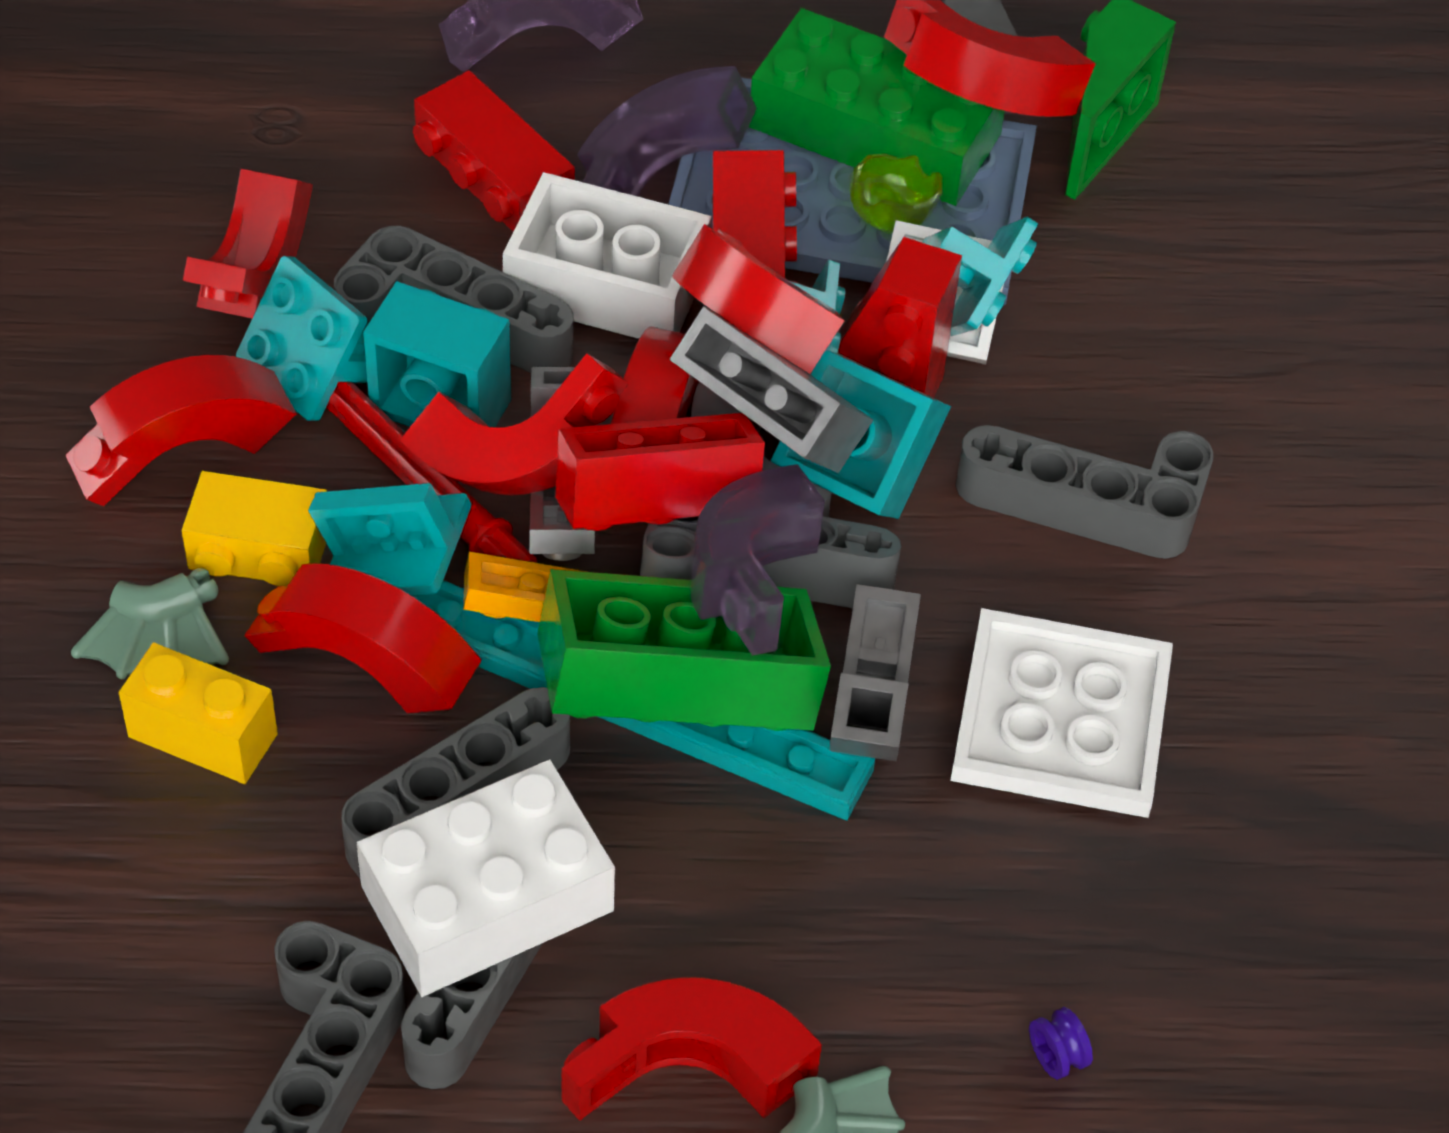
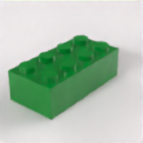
[748,8,1005,206]
[537,569,831,731]

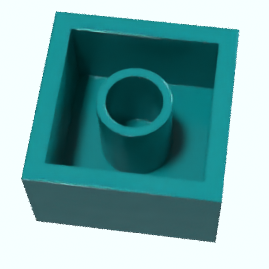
[363,281,511,427]
[771,349,951,519]

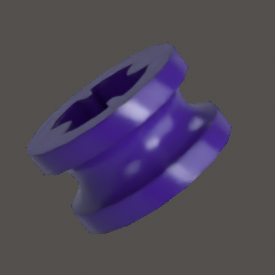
[1029,1007,1093,1080]

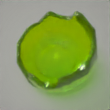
[849,153,943,234]

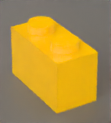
[182,471,327,586]
[119,642,278,784]

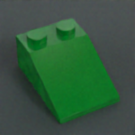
[1065,0,1176,200]

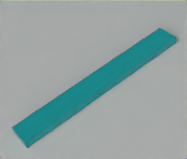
[413,580,876,821]

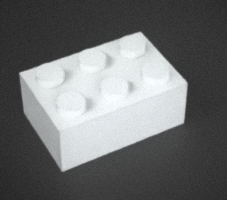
[503,172,712,339]
[357,760,615,997]

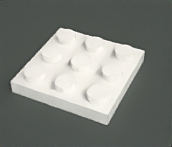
[950,608,1173,818]

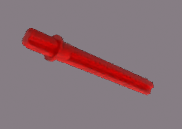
[326,382,537,563]

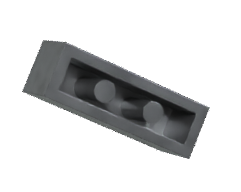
[669,306,873,473]

